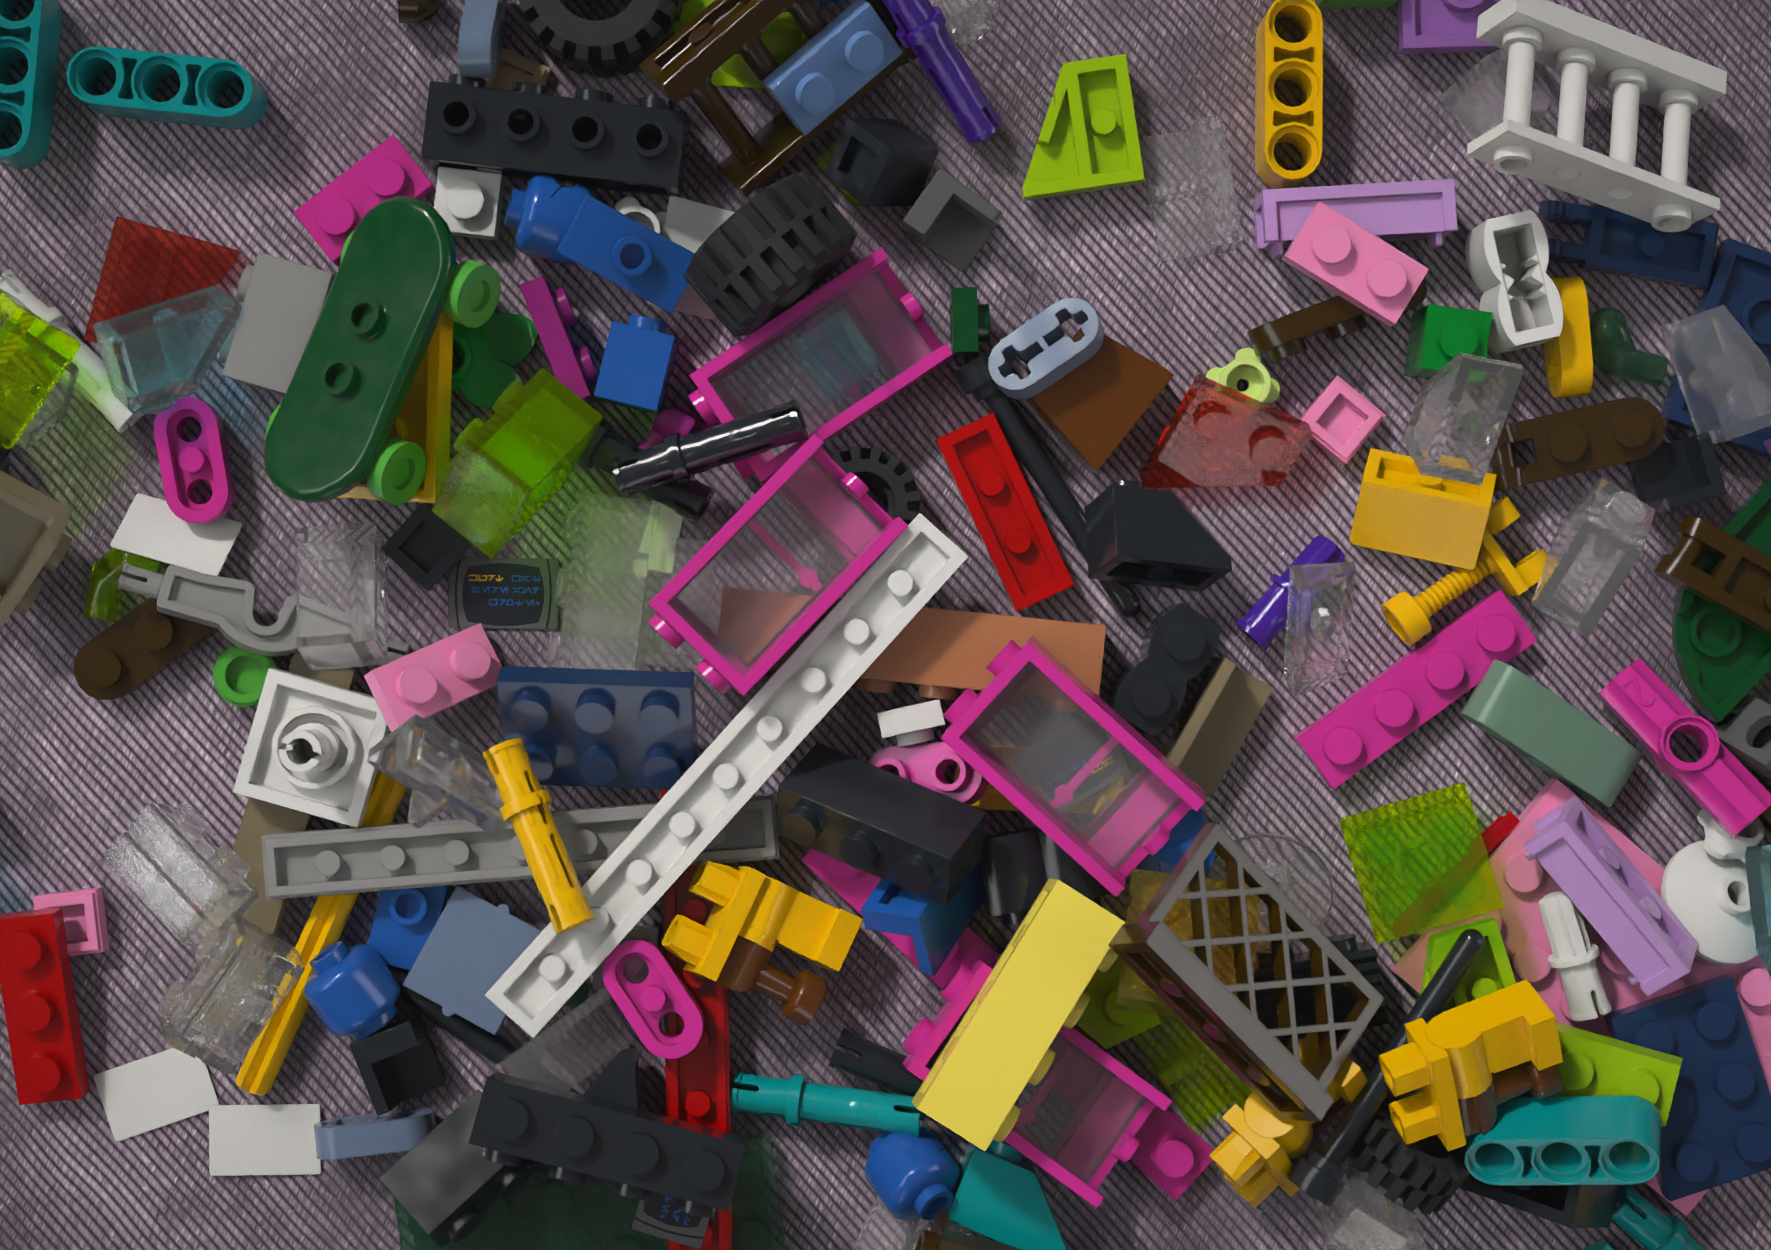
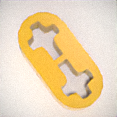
[1544,276,1593,398]

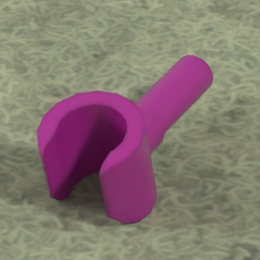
[637,406,699,450]

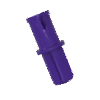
[1235,535,1345,650]

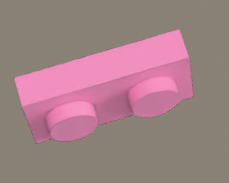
[1281,201,1429,327]
[364,623,502,734]

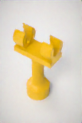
[1380,496,1557,646]

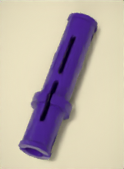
[881,0,1002,143]

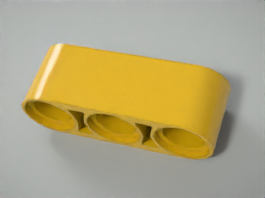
[1255,0,1323,189]

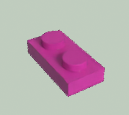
[293,135,436,266]

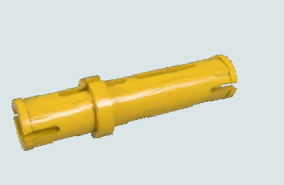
[482,738,595,934]

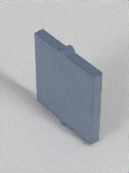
[403,886,542,1035]

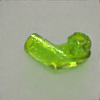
[83,548,159,621]

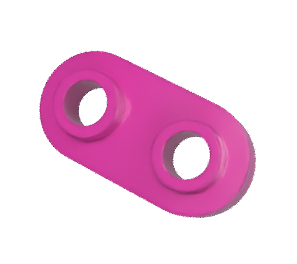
[154,396,235,524]
[867,742,990,805]
[602,938,705,1059]

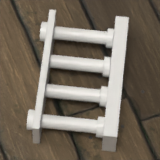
[1467,0,1727,232]

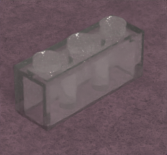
[547,492,661,671]

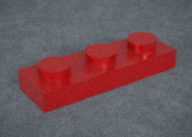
[935,413,1074,612]
[0,907,90,1105]

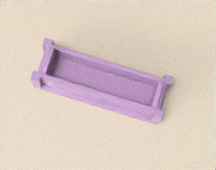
[1253,179,1458,259]
[1524,795,1698,996]

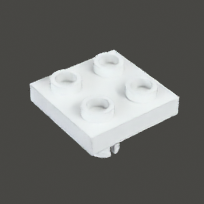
[233,668,390,828]

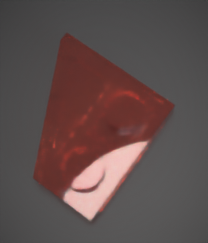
[83,216,241,358]
[1139,374,1312,488]

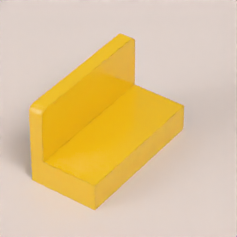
[1349,448,1497,570]

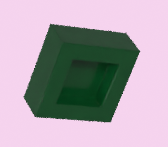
[949,287,990,359]

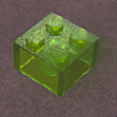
[432,368,603,559]
[1338,782,1506,945]

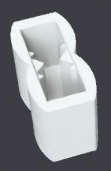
[1465,210,1563,354]

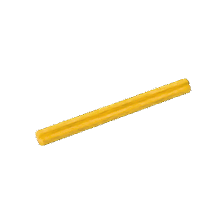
[236,742,420,1096]

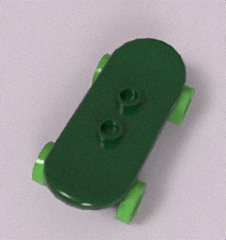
[263,196,501,505]

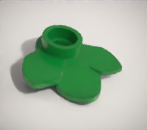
[442,308,539,409]

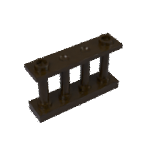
[639,0,917,197]

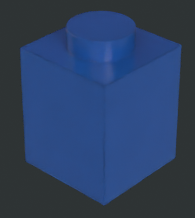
[594,315,679,415]

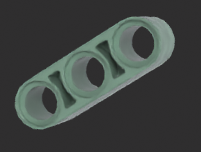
[1460,659,1643,809]

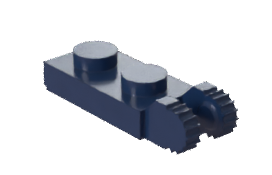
[1538,200,1720,290]

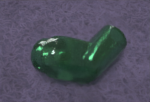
[1590,307,1668,387]

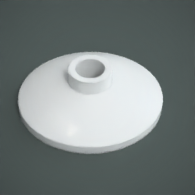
[1661,841,1771,965]

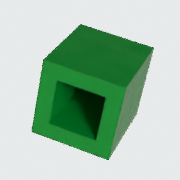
[1404,304,1492,384]

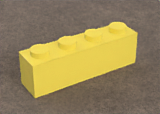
[911,878,1125,1151]

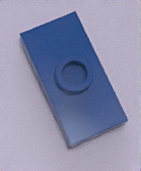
[556,194,694,314]
[368,885,450,970]

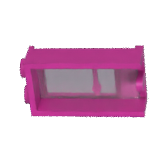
[688,247,953,485]
[647,433,908,696]
[941,635,1206,897]
[901,959,1172,1208]

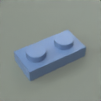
[762,0,903,136]

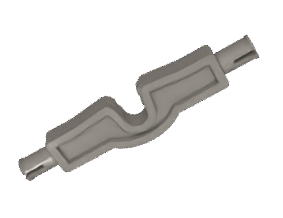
[117,563,409,667]

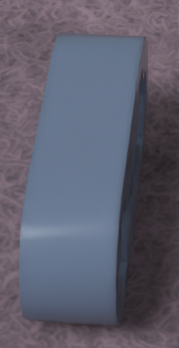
[458,0,508,79]
[988,298,1104,400]
[314,1108,436,1160]

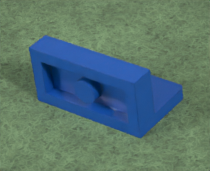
[861,865,984,975]

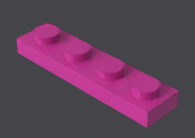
[1293,589,1537,789]

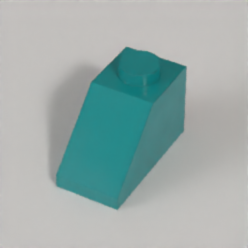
[946,1140,1067,1250]

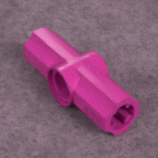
[1597,658,1771,839]

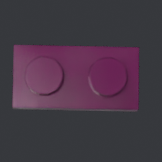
[519,276,599,410]

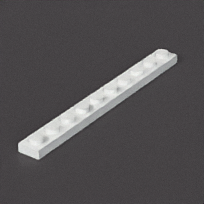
[485,513,969,1038]

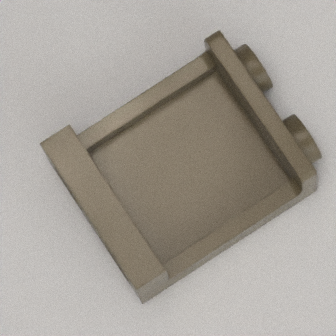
[0,470,73,629]

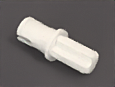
[1538,890,1612,1021]

